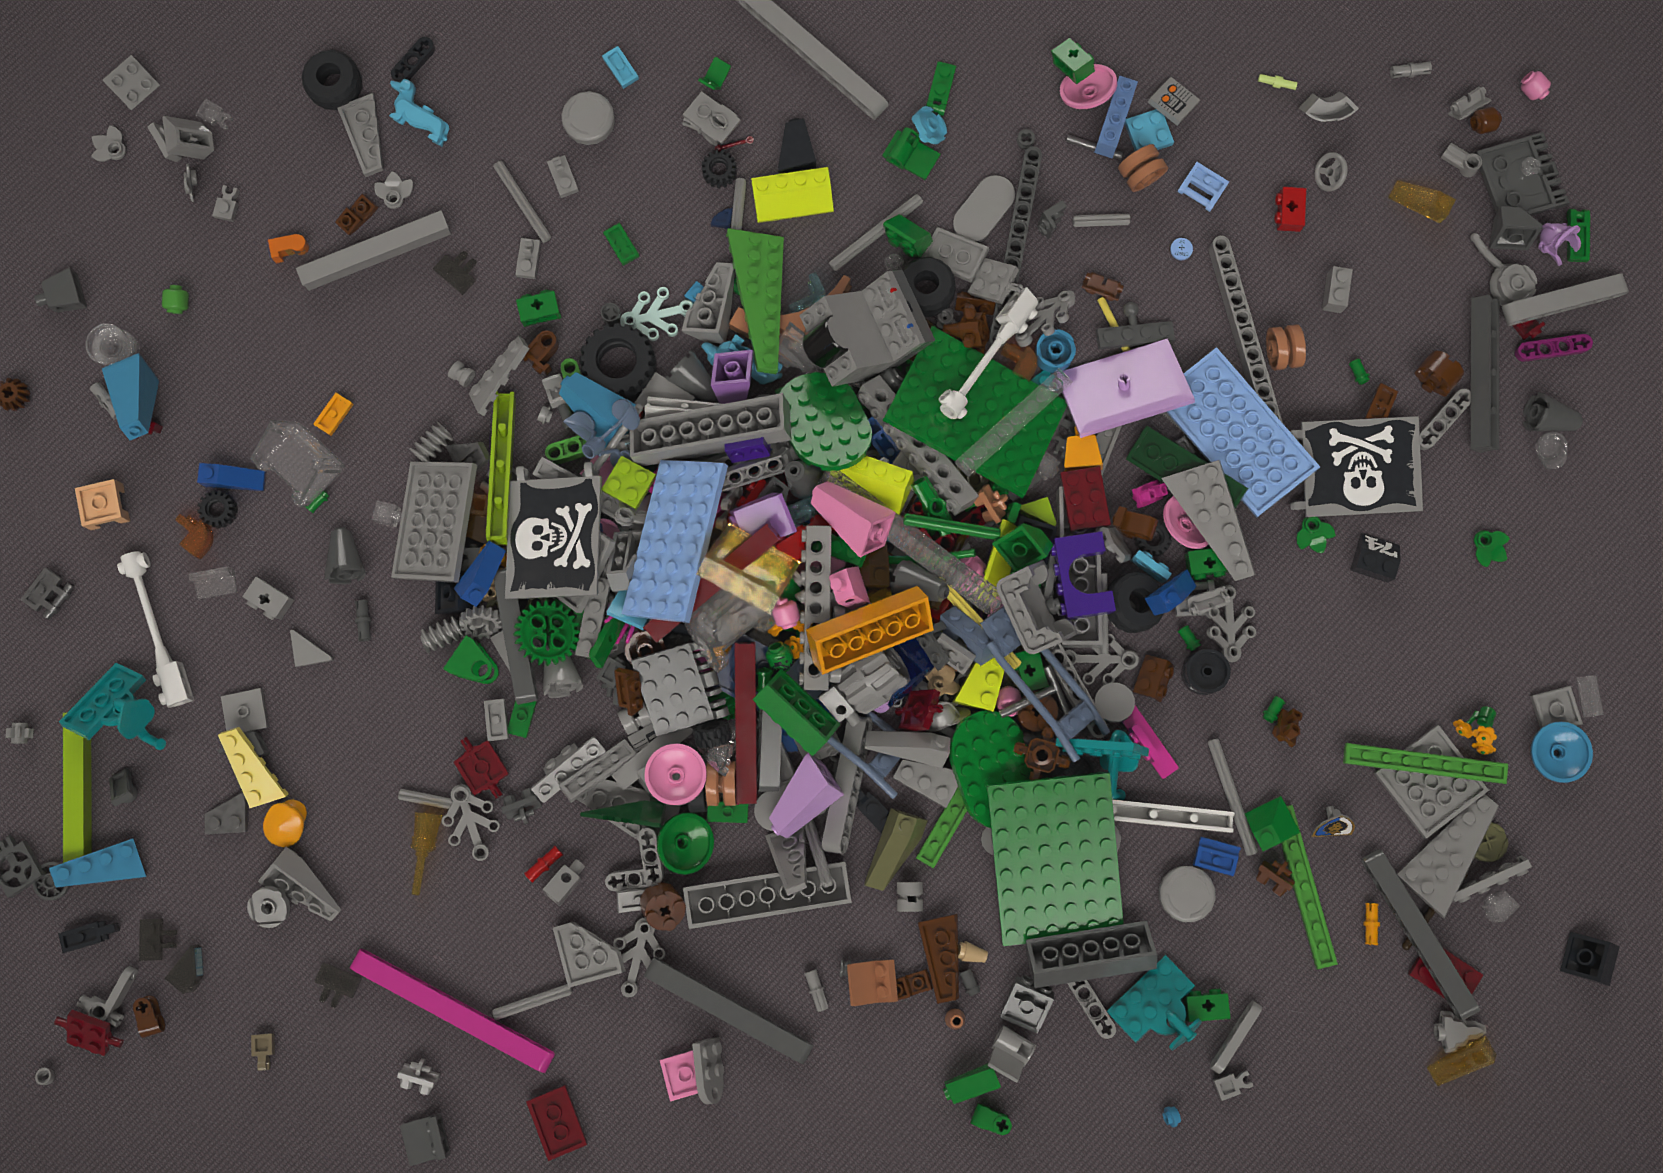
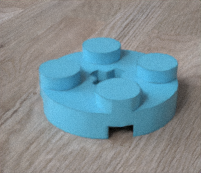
[912,106,947,144]

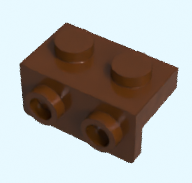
[1133,655,1174,702]
[614,667,643,716]

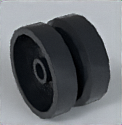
[1181,649,1231,695]

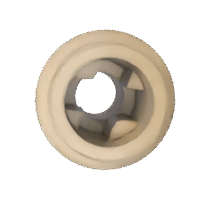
[958,941,988,963]

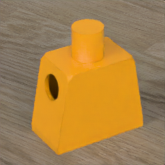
[1064,426,1103,472]

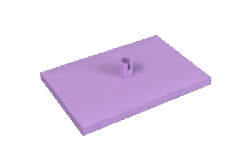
[1055,338,1195,438]

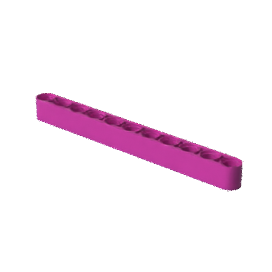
[350,949,555,1073]

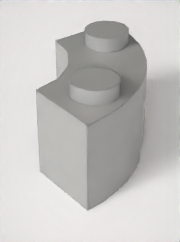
[1299,91,1359,122]

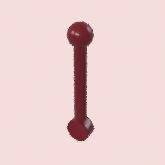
[715,136,754,152]

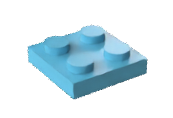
[1124,109,1174,151]

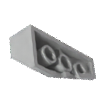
[258,847,341,921]

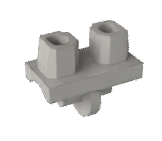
[397,1058,440,1095]

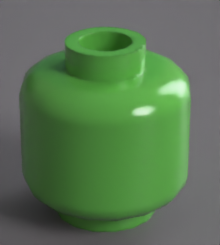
[162,285,189,314]

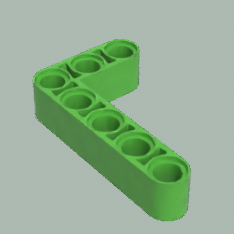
[545,358,586,465]

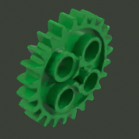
[513,600,580,666]

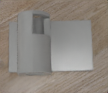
[682,91,741,146]
[988,1026,1036,1083]

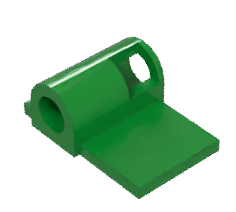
[882,127,941,180]

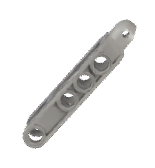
[697,441,800,492]

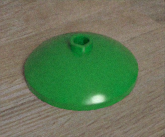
[657,813,714,874]

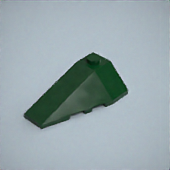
[580,797,666,828]

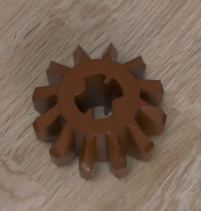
[0,378,31,411]

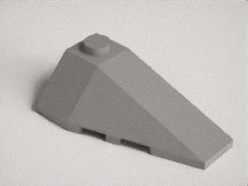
[682,262,735,344]
[864,731,951,768]

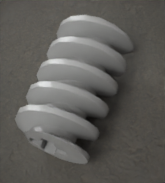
[409,421,453,462]
[420,616,466,654]

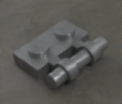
[20,568,74,620]

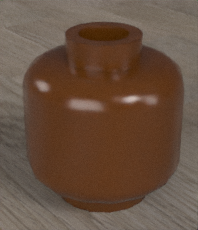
[1470,107,1502,134]

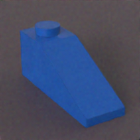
[868,416,901,464]
[197,463,266,491]
[454,540,506,607]
[1145,569,1197,616]

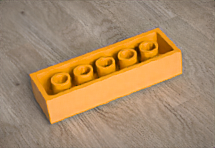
[806,586,934,675]

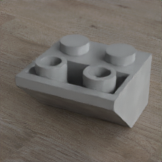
[162,116,214,159]

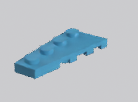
[49,839,146,887]

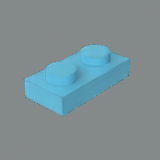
[602,46,639,89]

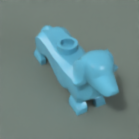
[389,79,449,147]
[701,334,783,384]

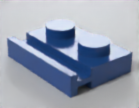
[1193,837,1241,876]

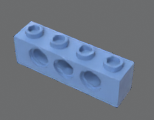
[1094,76,1138,158]

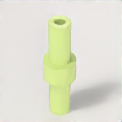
[1258,74,1297,90]

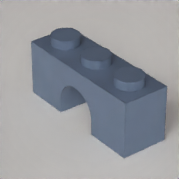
[940,606,994,666]

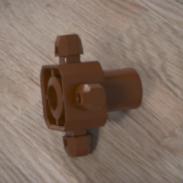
[943,304,990,354]
[1013,727,1071,780]

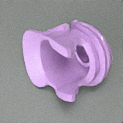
[1538,223,1581,266]

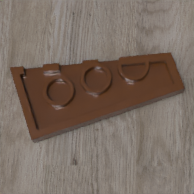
[918,914,959,1004]

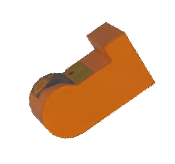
[268,234,309,263]

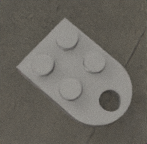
[692,1037,724,1104]

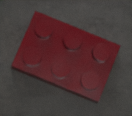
[1060,466,1111,532]
[1408,948,1483,1000]
[526,1085,588,1161]

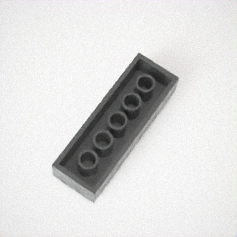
[1026,921,1157,988]

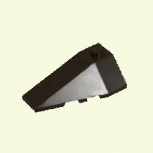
[844,540,890,590]

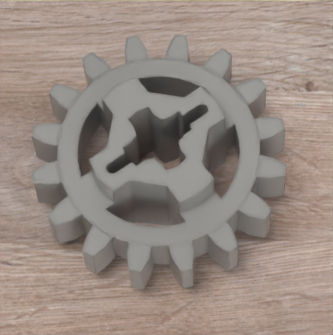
[459,605,502,639]

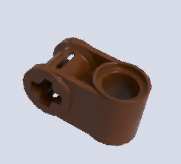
[133,995,165,1038]

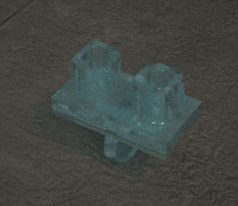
[787,495,820,526]

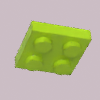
[601,456,656,510]

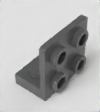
[400,1113,451,1166]

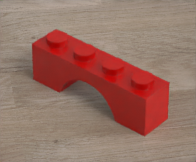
[774,514,839,569]

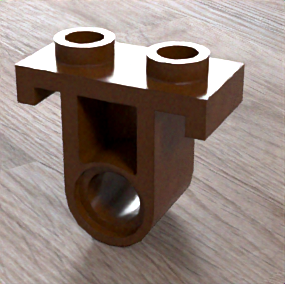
[522,330,559,376]
[1113,506,1158,540]

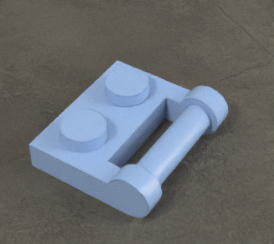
[1177,162,1229,212]

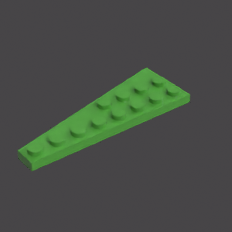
[726,228,784,374]

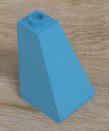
[102,353,159,440]
[559,372,636,449]

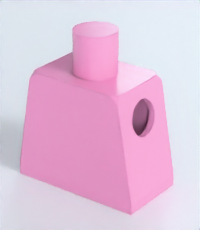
[829,567,870,610]

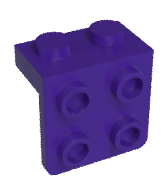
[724,437,771,463]

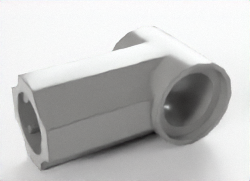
[1441,143,1482,177]

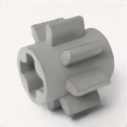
[6,723,34,744]

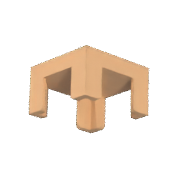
[75,479,130,530]

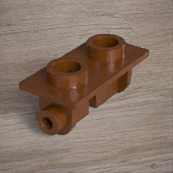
[1081,272,1124,301]
[955,291,996,315]

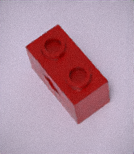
[1274,187,1306,232]

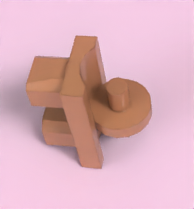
[974,483,1008,524]

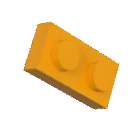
[313,392,354,436]

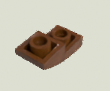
[335,194,379,235]
[896,969,933,1001]

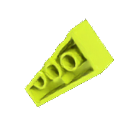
[952,658,1004,712]

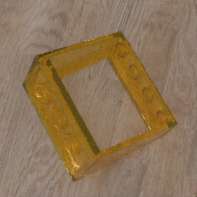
[696,523,801,614]

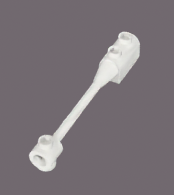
[939,287,1038,419]
[117,551,194,708]

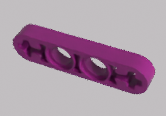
[1515,334,1593,362]

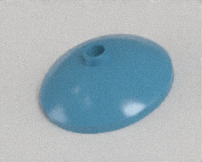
[1531,722,1593,783]

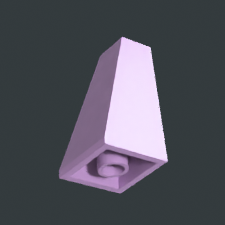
[769,753,844,838]

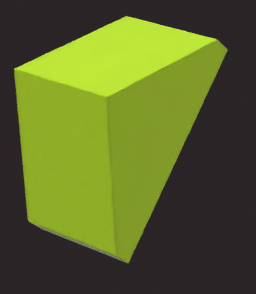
[1019,497,1056,526]

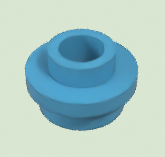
[1163,1106,1181,1128]

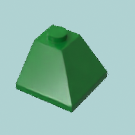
[992,523,1053,572]
[1245,796,1301,851]

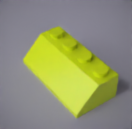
[751,167,834,223]
[827,456,915,516]
[976,519,1017,605]

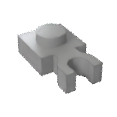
[212,185,240,222]
[1213,1070,1253,1101]

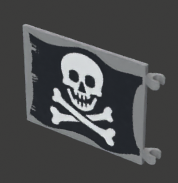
[1290,416,1423,517]
[505,462,602,599]

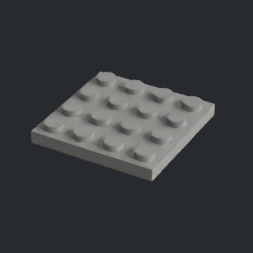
[1374,725,1489,839]

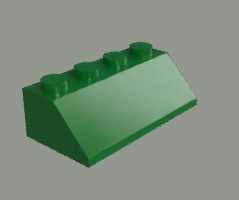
[752,668,840,756]

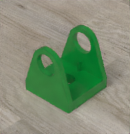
[443,635,499,684]

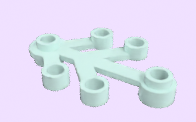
[620,287,693,341]

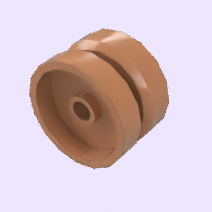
[1118,144,1169,192]
[1266,324,1306,371]
[705,761,736,806]

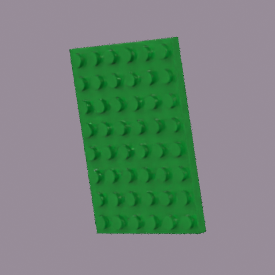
[882,326,1067,498]
[987,771,1124,946]

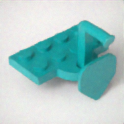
[59,663,166,750]
[1056,730,1149,801]
[1107,955,1202,1051]

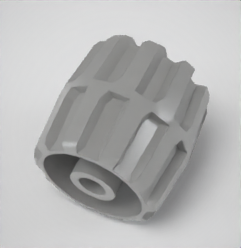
[837,647,911,714]

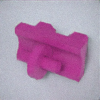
[1132,480,1168,508]

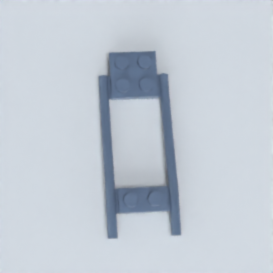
[980,605,1110,762]
[786,658,919,799]

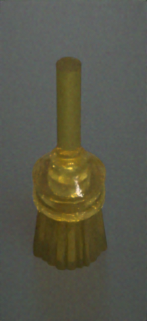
[410,812,442,895]

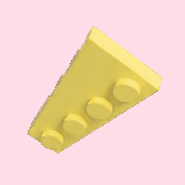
[218,727,289,808]

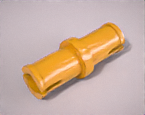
[1363,903,1380,945]

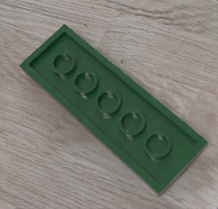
[1126,425,1249,509]

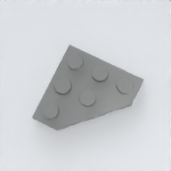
[553,922,626,988]

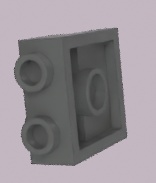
[1000,975,1054,1034]

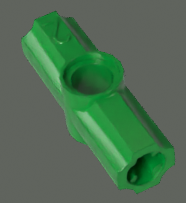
[911,476,953,536]

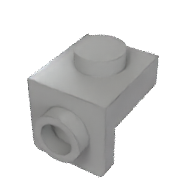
[542,374,566,409]

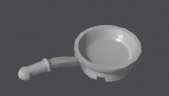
[1470,233,1537,306]

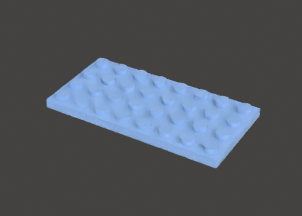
[1167,347,1320,518]
[622,460,728,623]

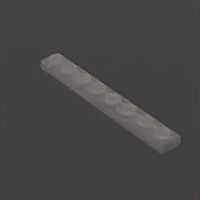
[954,368,1073,477]

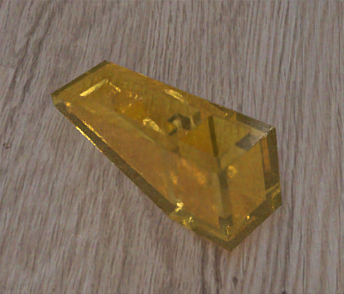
[1388,180,1456,223]
[1427,1036,1497,1086]

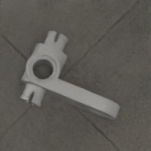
[76,966,138,1027]

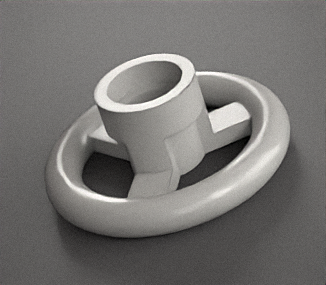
[1314,152,1348,192]

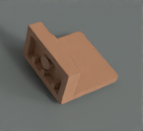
[847,959,898,1006]

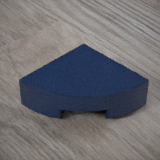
[711,208,733,229]

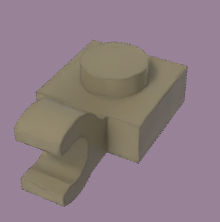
[251,1033,275,1071]

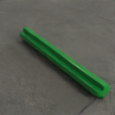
[903,513,1001,540]

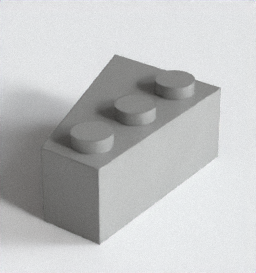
[606,529,643,591]
[892,760,958,808]

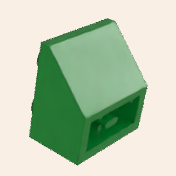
[883,214,933,258]

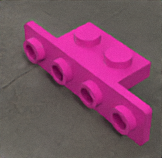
[1122,705,1179,779]

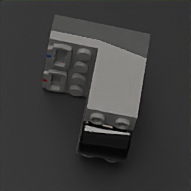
[799,270,935,387]

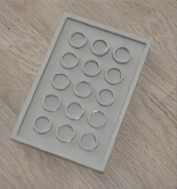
[391,462,477,583]

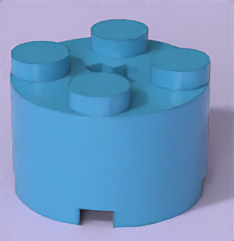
[1034,329,1076,374]

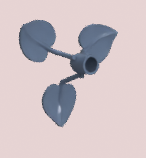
[563,399,640,467]

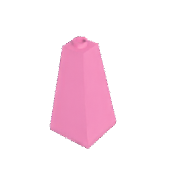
[811,481,896,557]

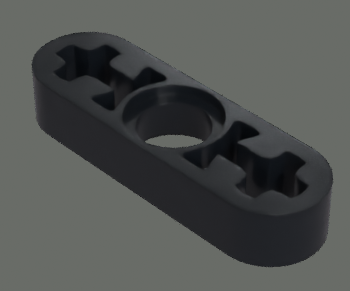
[391,37,435,82]

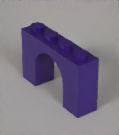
[1050,531,1116,620]

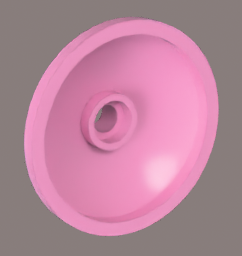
[1060,64,1117,109]
[1163,496,1209,549]
[645,744,707,805]

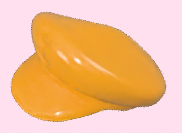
[263,800,307,847]

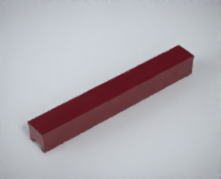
[643,522,781,643]
[735,641,757,805]

